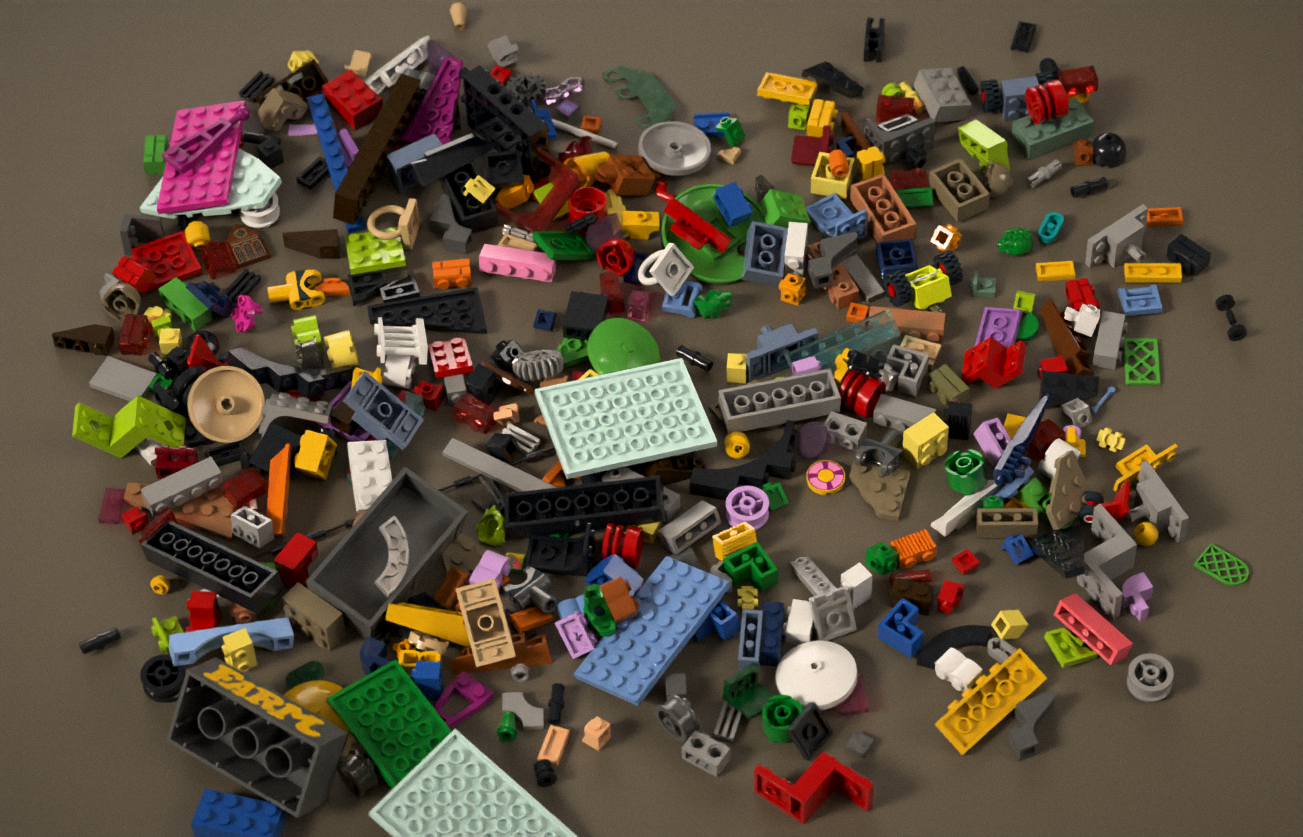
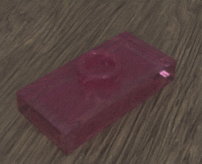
[98,488,125,524]

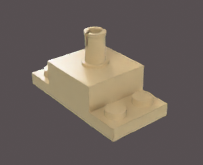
[456,578,516,668]

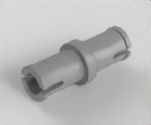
[1027,159,1062,188]

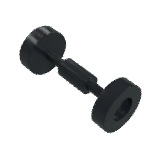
[1215,295,1247,341]

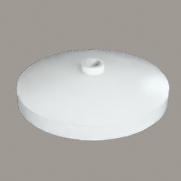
[776,641,858,710]

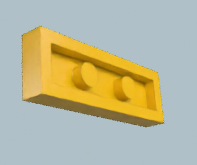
[1124,263,1182,283]

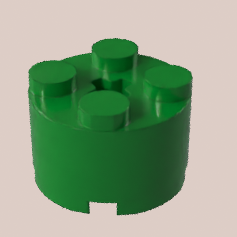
[945,449,988,495]
[762,695,803,743]

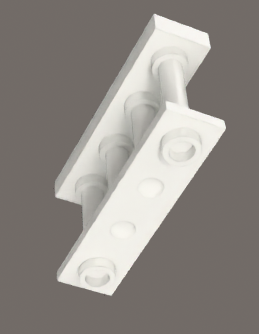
[374,317,428,365]

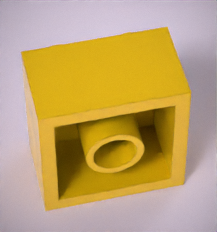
[294,430,337,481]

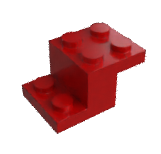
[961,337,1026,389]

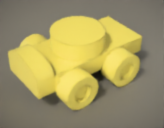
[144,306,172,324]
[1096,427,1126,452]
[738,586,758,611]

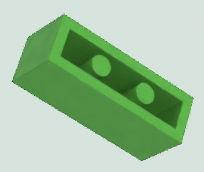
[159,277,213,332]

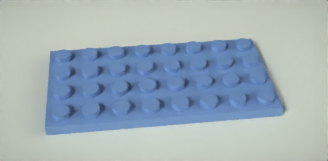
[574,556,731,706]

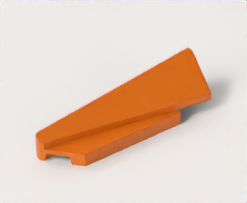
[267,443,292,538]

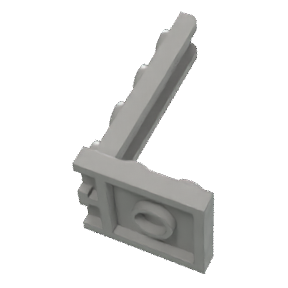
[790,556,857,641]

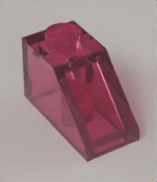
[627,288,656,321]

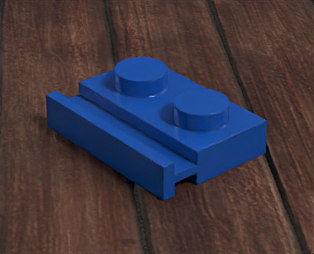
[694,112,730,137]

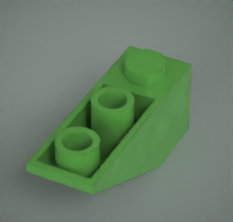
[1014,477,1074,529]

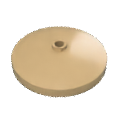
[187,366,265,443]

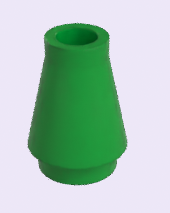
[496,711,517,742]

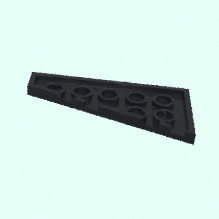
[367,287,487,334]

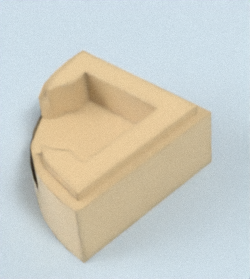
[717,147,741,165]

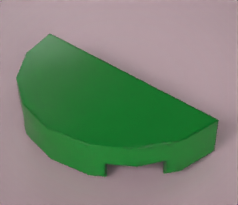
[1015,312,1039,342]

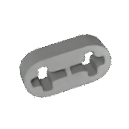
[987,637,1017,664]

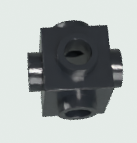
[490,339,524,369]

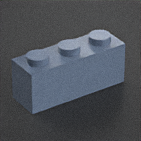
[738,609,763,672]

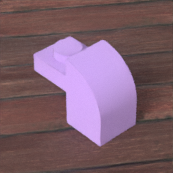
[1121,572,1153,622]

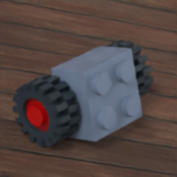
[980,71,1054,121]

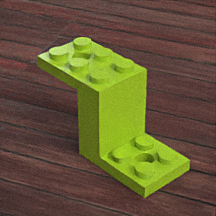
[72,395,186,458]

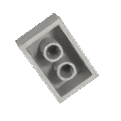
[913,68,971,122]

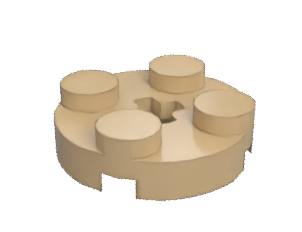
[408,630,450,655]

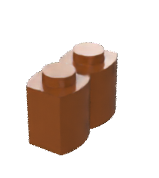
[599,576,640,625]

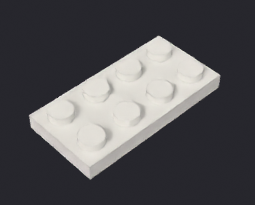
[347,440,392,514]

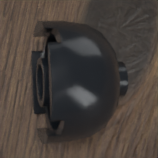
[1091,132,1126,168]

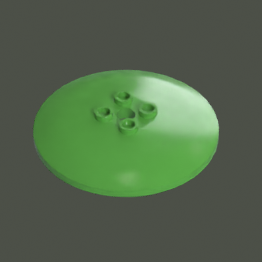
[662,184,767,284]

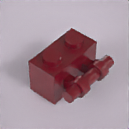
[155,445,199,479]

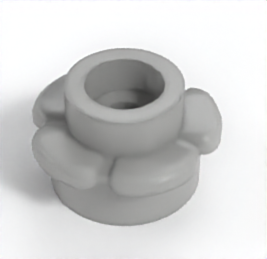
[511,664,531,682]

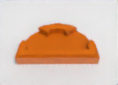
[314,278,351,296]

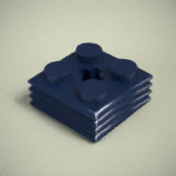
[876,239,918,278]

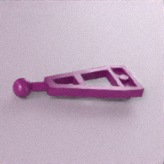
[161,107,250,174]
[433,671,494,729]

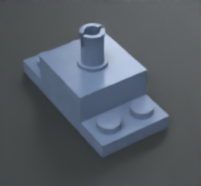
[746,324,818,382]
[343,371,424,450]

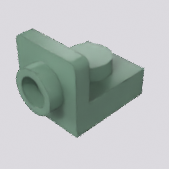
[969,271,996,298]

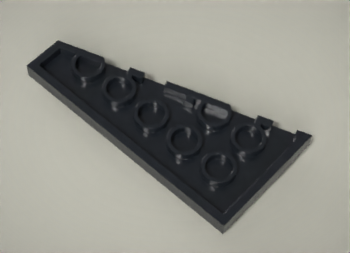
[1026,524,1085,579]

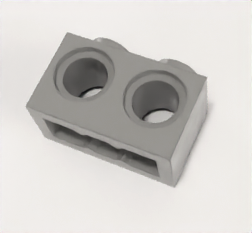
[822,411,867,451]
[682,730,730,777]

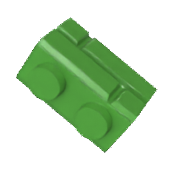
[143,135,170,174]

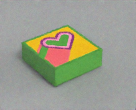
[505,552,526,574]

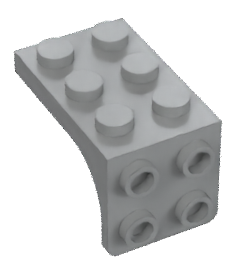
[259,393,332,439]

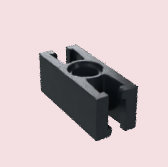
[863,17,885,63]

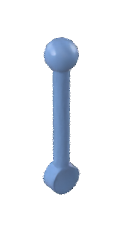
[1090,386,1115,414]

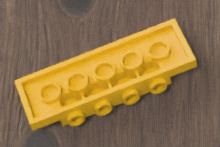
[934,648,1047,755]

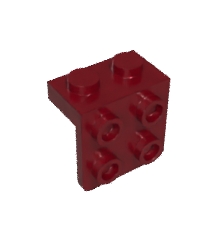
[791,125,834,166]

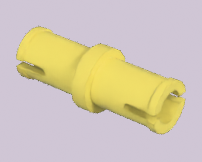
[898,81,926,114]

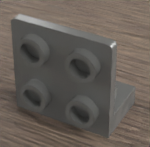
[120,214,165,256]

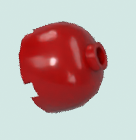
[596,238,635,276]

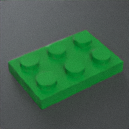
[532,231,596,260]

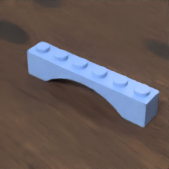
[169,617,294,666]

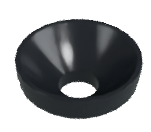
[185,330,219,355]

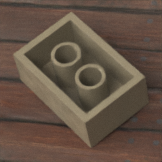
[929,158,990,222]
[282,582,347,651]

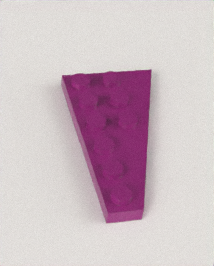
[402,57,464,145]

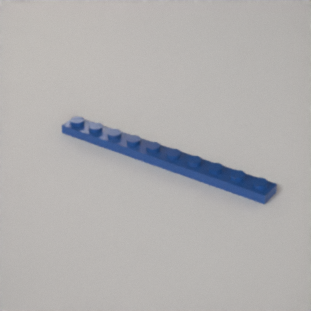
[307,93,366,234]

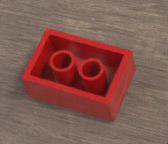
[322,69,383,130]

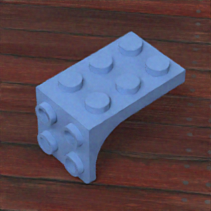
[805,193,868,240]

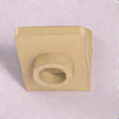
[344,50,371,76]

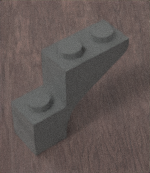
[429,194,473,255]
[808,232,857,289]
[1008,690,1055,761]

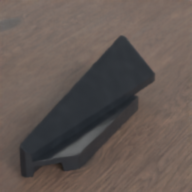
[411,133,494,187]

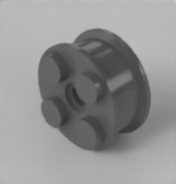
[654,694,701,742]

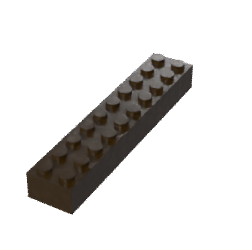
[333,73,422,225]

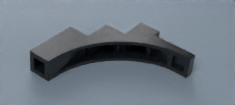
[227,347,353,399]
[689,420,797,501]

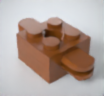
[595,154,662,195]

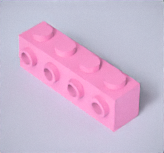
[479,244,557,282]

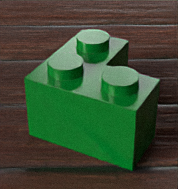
[723,542,778,592]

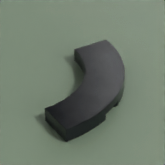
[917,625,991,669]

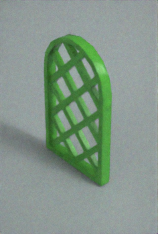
[1193,543,1249,586]

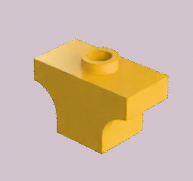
[622,211,659,240]

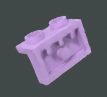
[555,610,598,659]

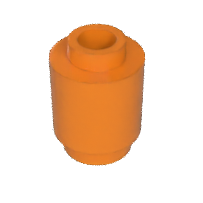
[828,150,849,177]

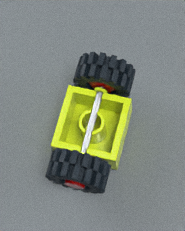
[883,251,963,309]

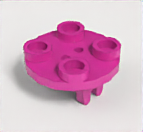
[231,295,263,333]

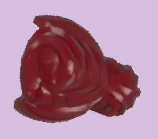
[556,136,593,173]

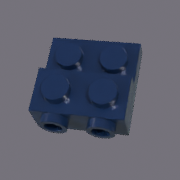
[186,281,236,318]

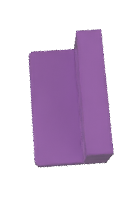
[339,129,359,169]

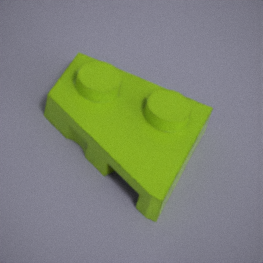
[1044,627,1098,668]

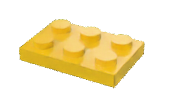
[757,72,818,105]

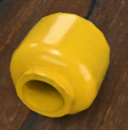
[185,221,210,250]
[724,431,750,459]

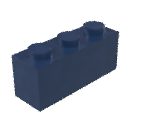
[760,602,784,666]

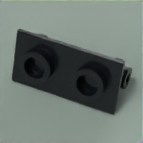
[843,349,885,378]

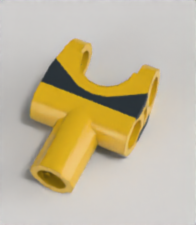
[267,270,325,310]

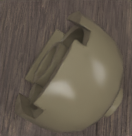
[981,161,1013,198]
[103,283,141,321]

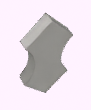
[502,692,544,730]

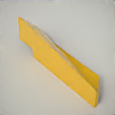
[386,602,471,647]

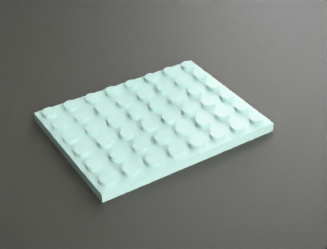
[535,358,717,479]
[369,729,578,837]

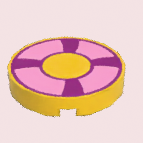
[806,460,845,495]

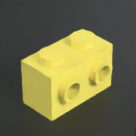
[221,628,258,672]

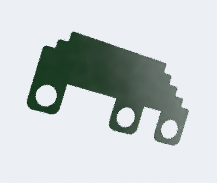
[603,66,677,128]

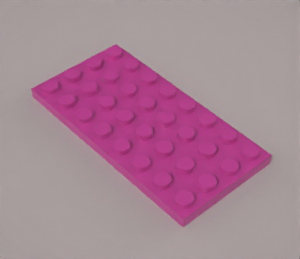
[156,101,247,214]

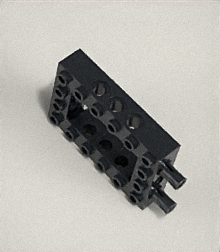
[458,65,551,185]

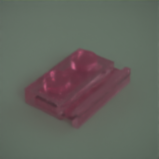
[838,674,869,717]

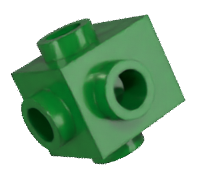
[865,542,898,576]

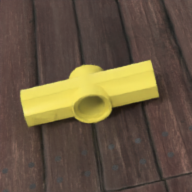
[604,189,629,240]

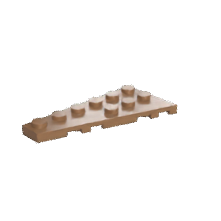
[124,483,243,542]

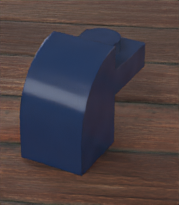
[359,636,392,676]

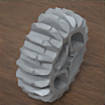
[512,349,564,381]

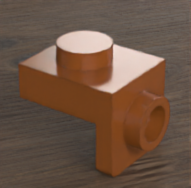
[1073,139,1093,165]

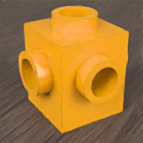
[931,224,962,252]
[779,273,807,306]

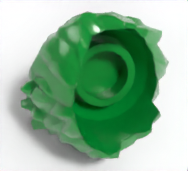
[996,227,1033,257]
[694,289,733,319]

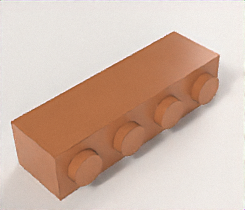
[868,306,946,342]

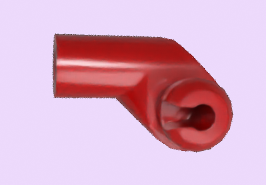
[655,180,675,202]

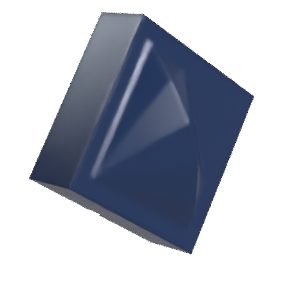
[533,309,557,332]

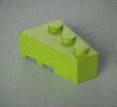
[958,120,1010,171]

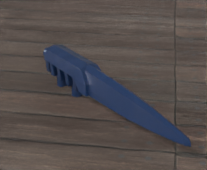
[993,393,1051,486]

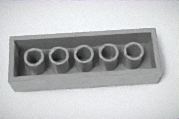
[719,369,841,434]

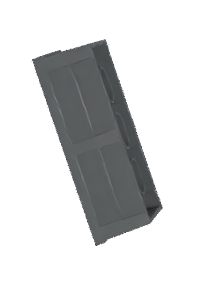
[306,467,468,639]

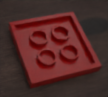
[131,231,203,292]

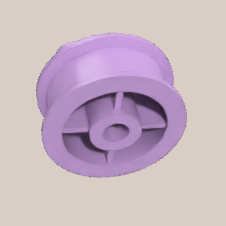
[726,486,769,530]

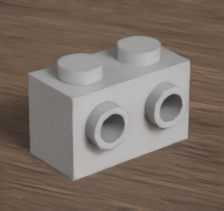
[230,506,274,548]

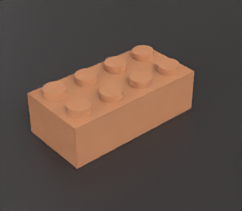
[850,174,916,243]

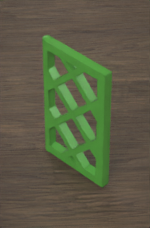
[1123,338,1161,386]

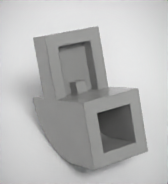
[487,35,519,67]

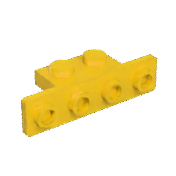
[1113,443,1178,492]

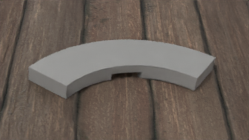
[375,515,409,598]

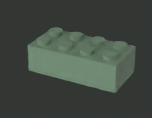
[1011,98,1094,160]

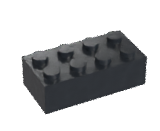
[440,160,499,233]

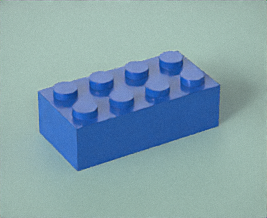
[191,788,287,837]

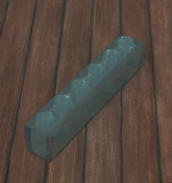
[784,309,900,374]

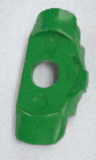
[583,584,616,637]

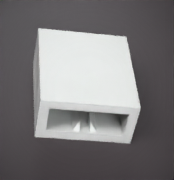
[785,222,808,278]

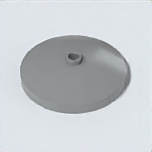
[638,121,711,176]

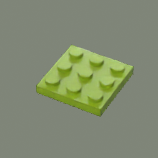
[344,227,406,275]

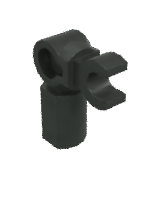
[375,620,418,646]

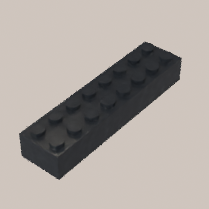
[504,475,665,539]
[140,519,284,614]

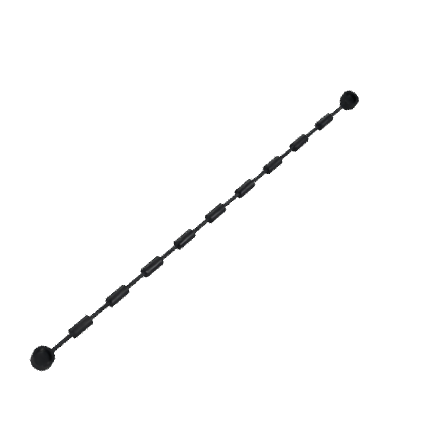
[246,447,556,560]

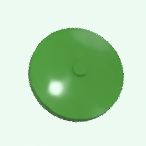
[587,318,660,375]

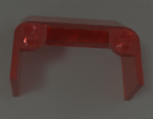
[495,147,580,233]

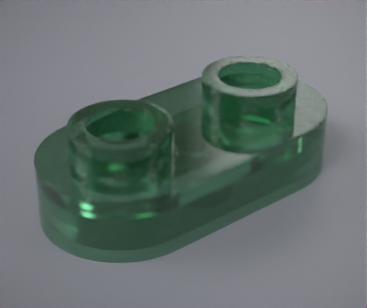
[285,661,324,690]

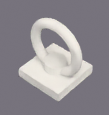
[638,243,694,296]

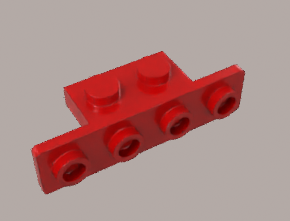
[664,197,731,253]

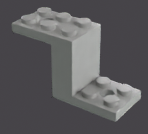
[1077,504,1137,620]

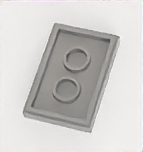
[89,356,157,401]

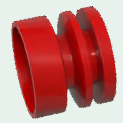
[1025,80,1069,124]
[568,187,607,236]
[839,370,886,419]
[601,522,644,569]

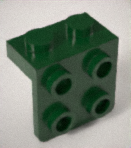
[723,663,775,719]

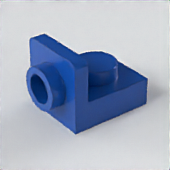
[1000,534,1034,565]

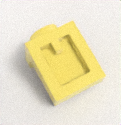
[463,175,495,203]

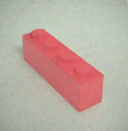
[1054,593,1133,665]

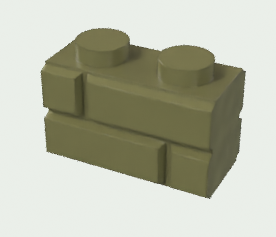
[927,364,970,405]

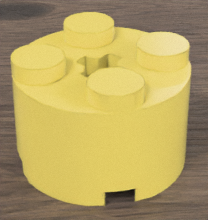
[324,330,360,368]

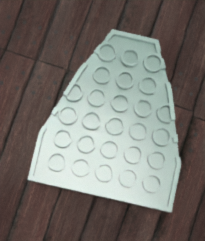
[140,148,282,219]

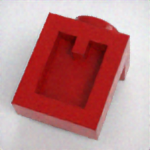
[120,506,150,535]

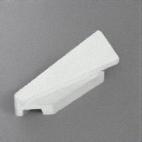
[364,36,430,94]
[931,480,1007,537]

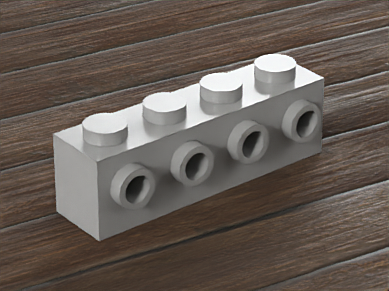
[141,457,224,517]
[602,467,681,523]

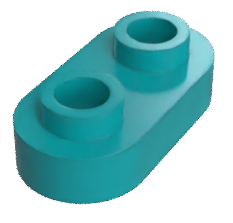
[1038,212,1064,244]

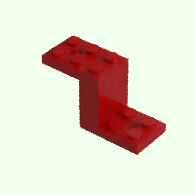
[754,752,874,824]

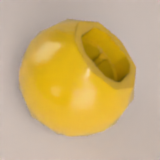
[1134,522,1159,547]

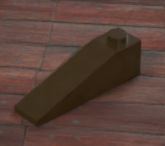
[255,58,329,106]

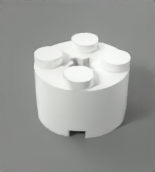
[383,355,416,389]
[1037,438,1081,480]

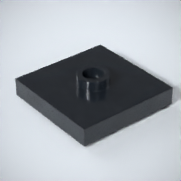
[787,702,834,761]

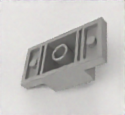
[1085,204,1148,268]
[1126,461,1189,544]

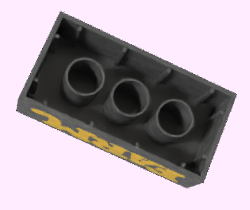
[166,658,348,818]

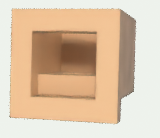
[582,716,611,751]

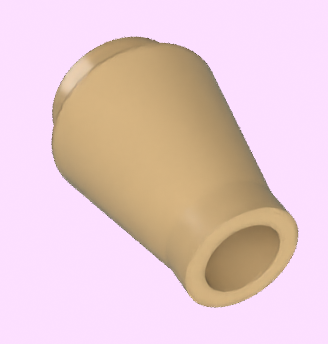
[450,3,467,30]

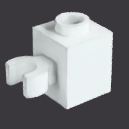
[1064,304,1100,337]

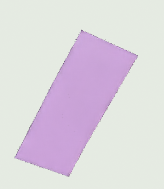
[288,124,317,136]

